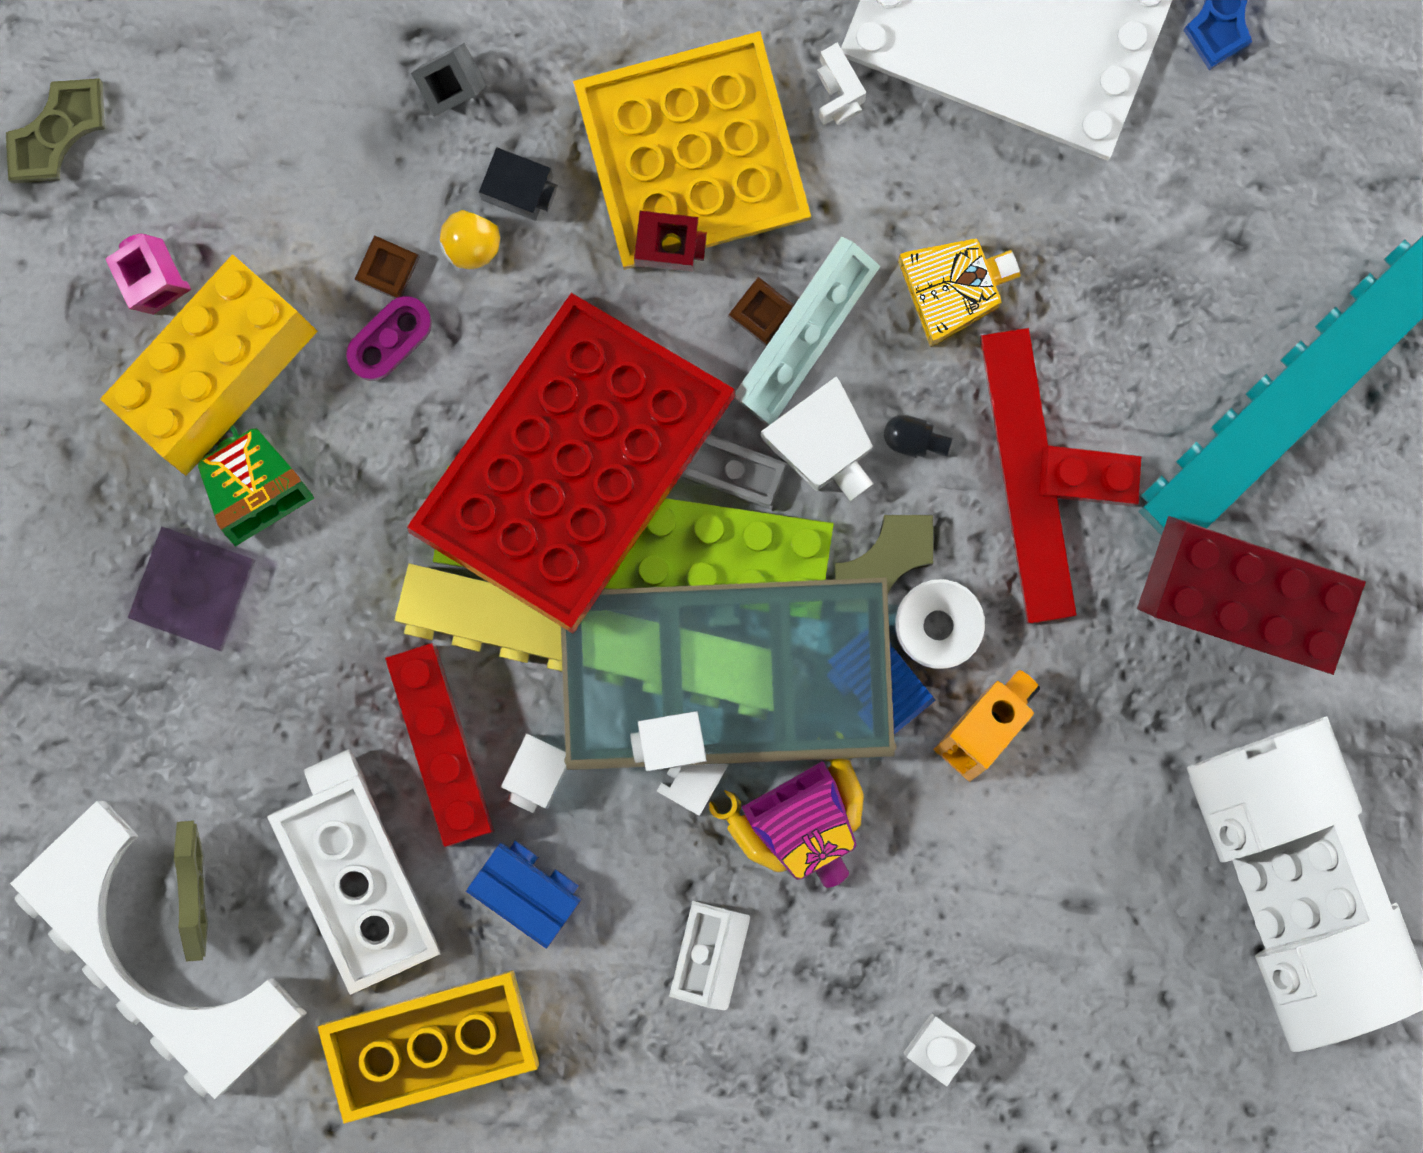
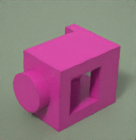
[105,233,191,315]

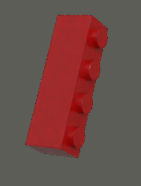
[385,643,495,847]

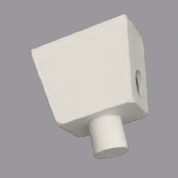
[760,377,873,501]

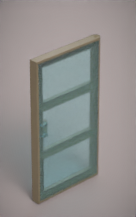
[561,577,897,770]

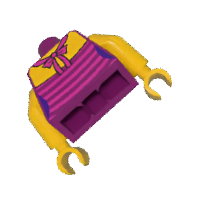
[709,731,864,888]

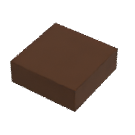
[354,235,420,299]
[728,277,794,346]

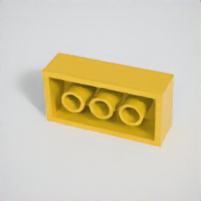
[100,254,318,476]
[317,970,540,1124]

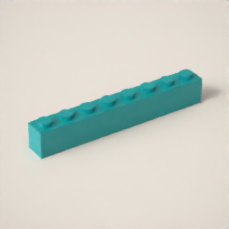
[1138,236,1423,536]

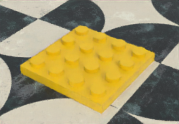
[573,31,811,270]

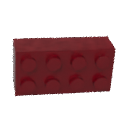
[1137,516,1366,675]

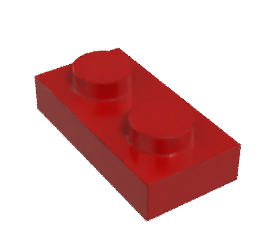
[1039,445,1142,507]

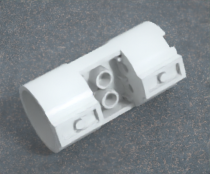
[1187,716,1423,1052]

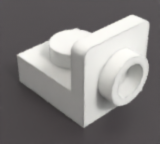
[817,42,866,125]

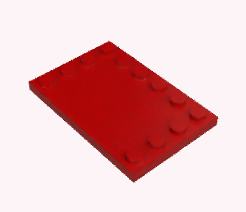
[407,293,736,634]

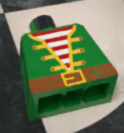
[198,425,314,547]

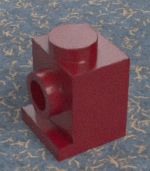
[634,210,707,272]

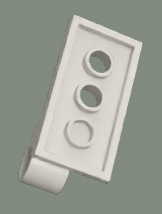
[267,749,441,995]

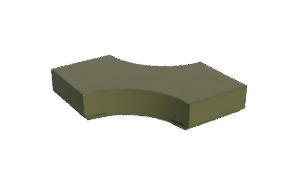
[6,78,105,184]
[835,515,933,614]
[174,820,208,962]

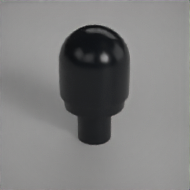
[884,414,953,458]

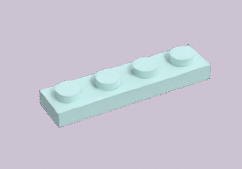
[734,236,881,425]

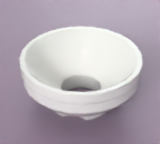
[895,579,985,669]

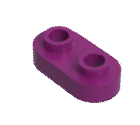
[346,296,432,381]

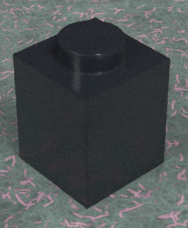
[479,147,558,221]

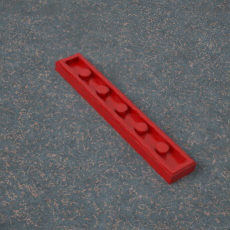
[980,328,1077,624]

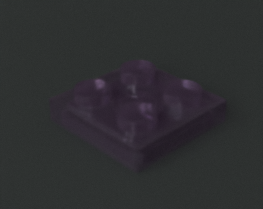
[128,526,256,652]

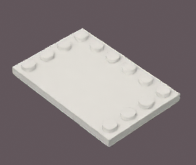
[841,0,1172,161]

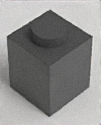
[411,43,487,117]

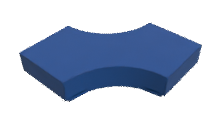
[1183,0,1252,70]

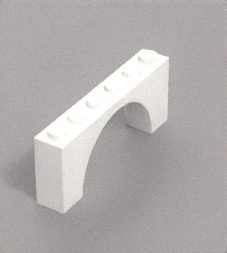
[10,801,307,1099]

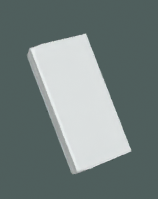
[669,901,750,1010]

